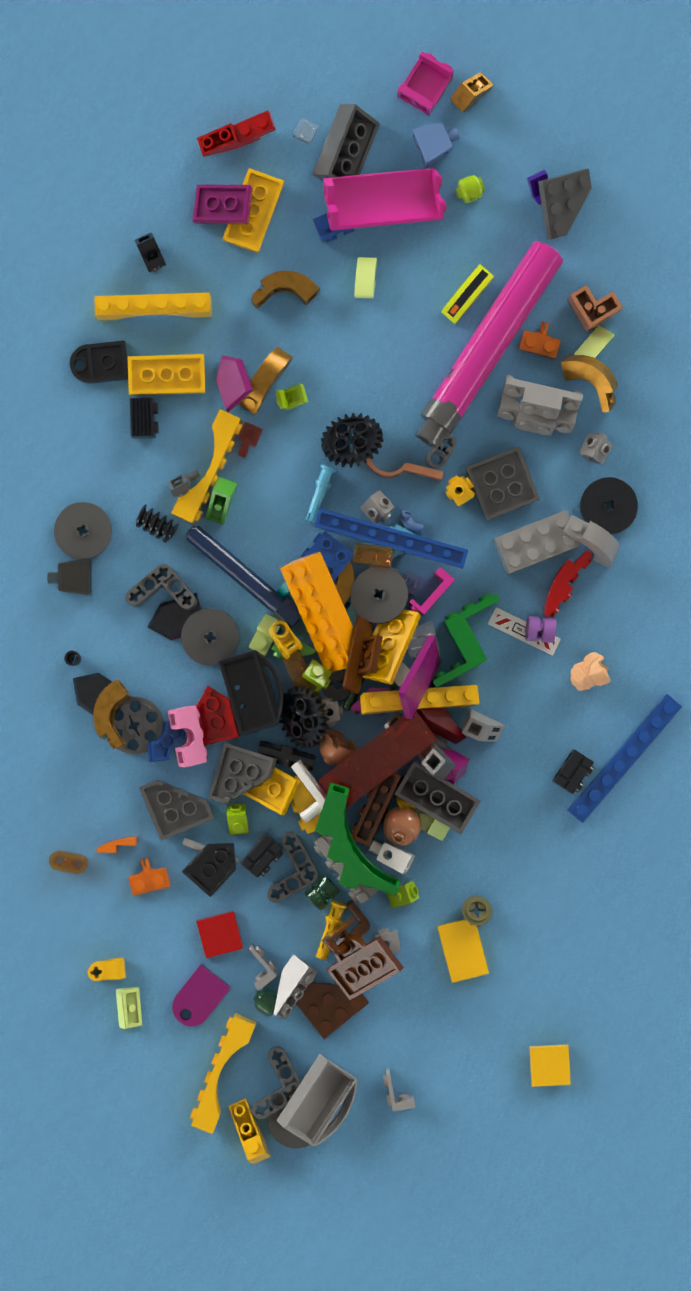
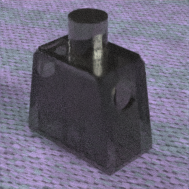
[47,558,92,596]

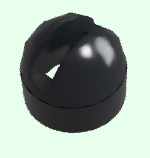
[64,650,81,666]

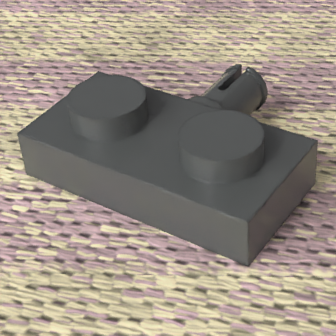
[167,470,201,497]

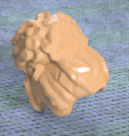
[570,652,610,691]

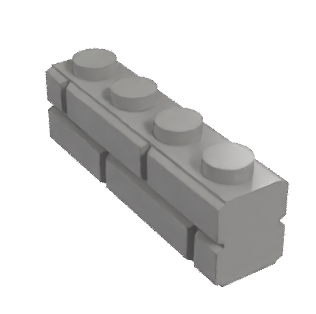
[314,835,379,904]

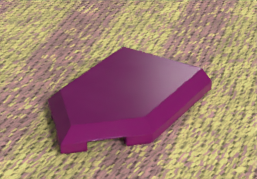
[216,355,253,413]

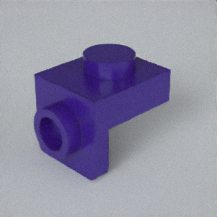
[527,170,548,205]

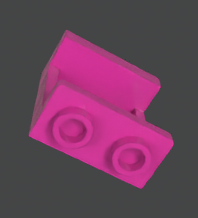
[397,51,454,116]
[408,567,455,616]

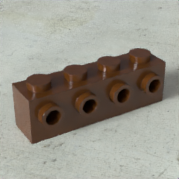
[351,768,403,847]

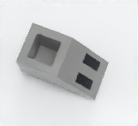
[462,709,505,742]

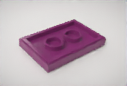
[192,185,253,224]

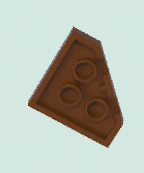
[296,982,369,1039]

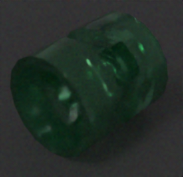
[304,874,341,911]

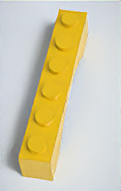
[94,293,212,321]
[171,409,243,525]
[360,685,480,715]
[190,1013,257,1134]

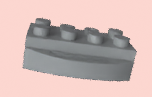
[276,1054,357,1147]

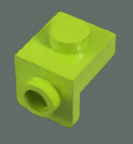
[276,384,309,410]
[302,659,332,693]
[227,803,249,835]
[387,880,419,908]

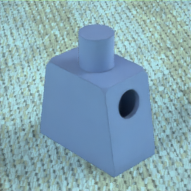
[412,123,460,169]

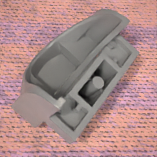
[497,375,583,436]

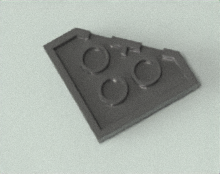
[538,169,592,240]
[208,742,277,804]
[139,780,215,841]

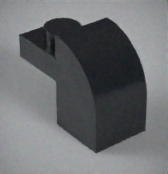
[135,232,166,272]

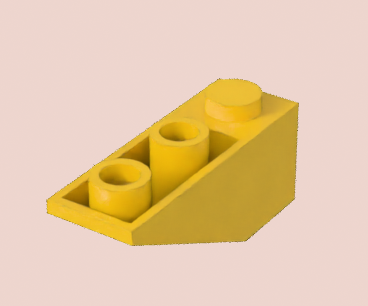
[228,1098,271,1165]

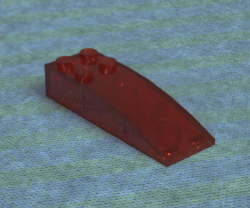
[319,711,437,808]

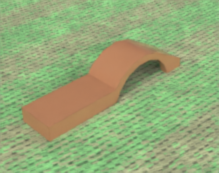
[362,458,444,482]

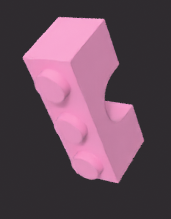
[167,705,207,767]

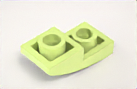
[354,257,377,298]

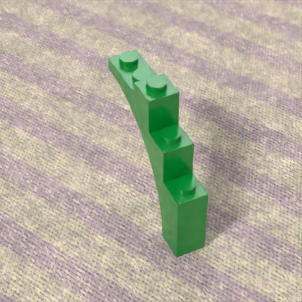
[315,783,400,895]

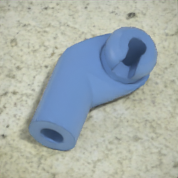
[399,510,423,533]

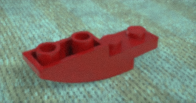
[197,110,276,157]
[543,550,593,618]

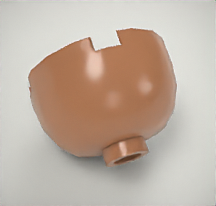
[319,729,358,765]
[382,807,421,846]

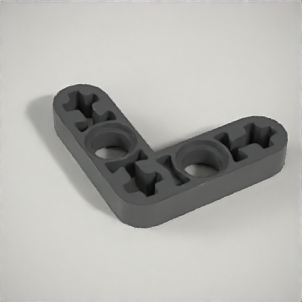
[126,564,197,611]
[267,832,318,903]
[252,1046,301,1119]

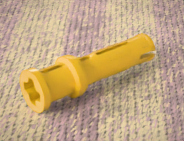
[315,900,347,960]

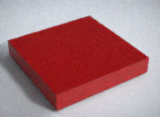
[196,911,244,958]

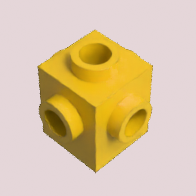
[445,475,475,507]

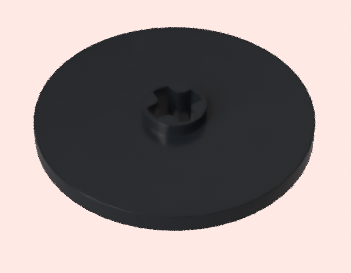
[580,477,638,534]

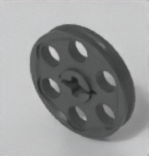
[108,697,164,754]

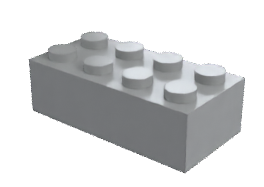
[493,510,581,575]

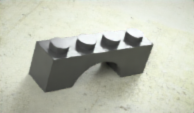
[384,712,456,779]

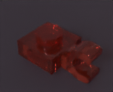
[238,422,263,458]

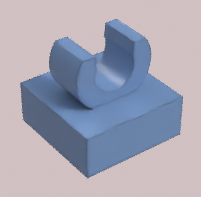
[403,570,423,596]

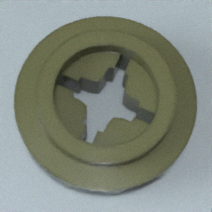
[461,896,493,927]

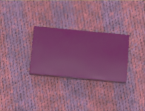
[398,635,441,719]

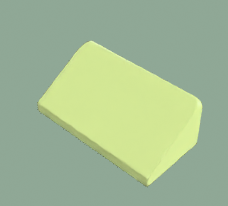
[574,325,615,358]
[116,987,142,1029]

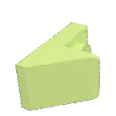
[249,614,280,656]
[415,808,450,841]

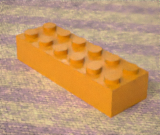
[280,552,354,672]

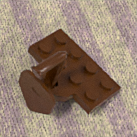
[322,900,404,1000]

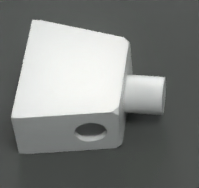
[369,840,416,874]

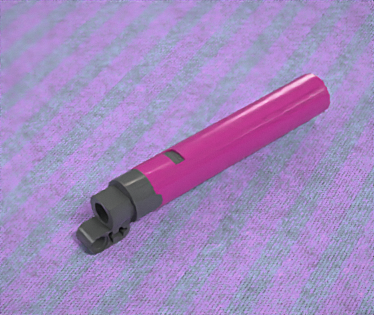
[415,241,563,468]

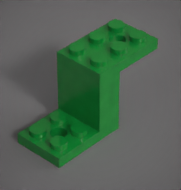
[431,593,499,688]

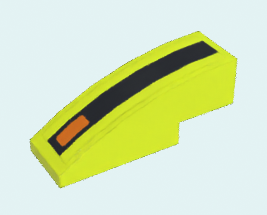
[441,264,494,324]

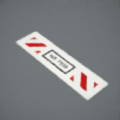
[488,607,561,656]

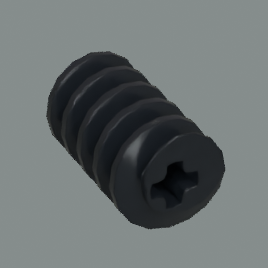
[136,504,179,543]

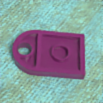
[172,964,231,1026]

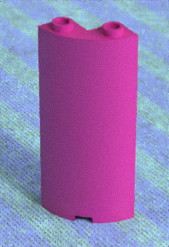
[323,168,446,231]

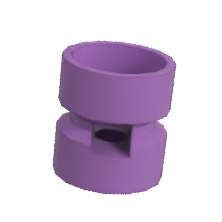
[525,616,556,643]

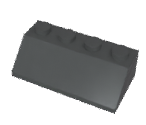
[313,104,380,182]
[394,761,481,834]

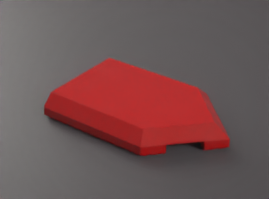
[196,686,240,746]

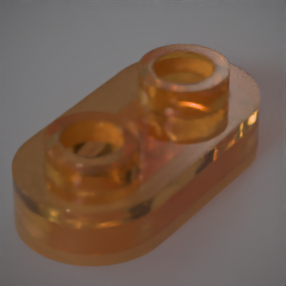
[49,850,88,874]

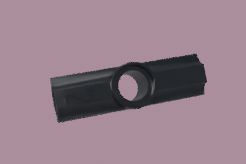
[257,741,316,771]

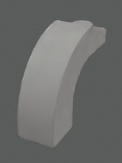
[562,515,620,568]

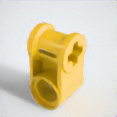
[269,621,303,659]
[87,958,126,981]

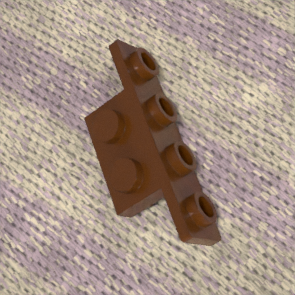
[343,616,383,694]

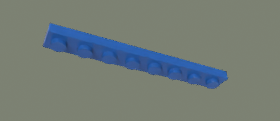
[314,508,468,569]
[568,694,682,823]

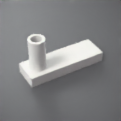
[291,760,327,823]

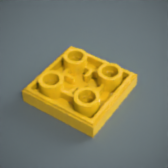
[529,1044,571,1087]

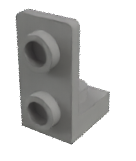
[249,944,278,991]
[383,1069,416,1112]

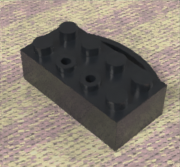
[218,650,284,736]

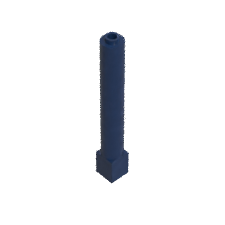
[186,525,302,629]

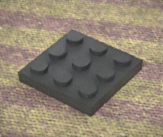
[465,446,540,521]

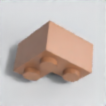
[567,285,623,332]

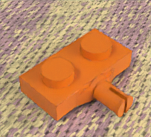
[518,321,561,359]
[128,858,171,896]

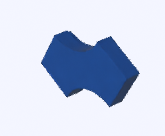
[147,721,186,762]

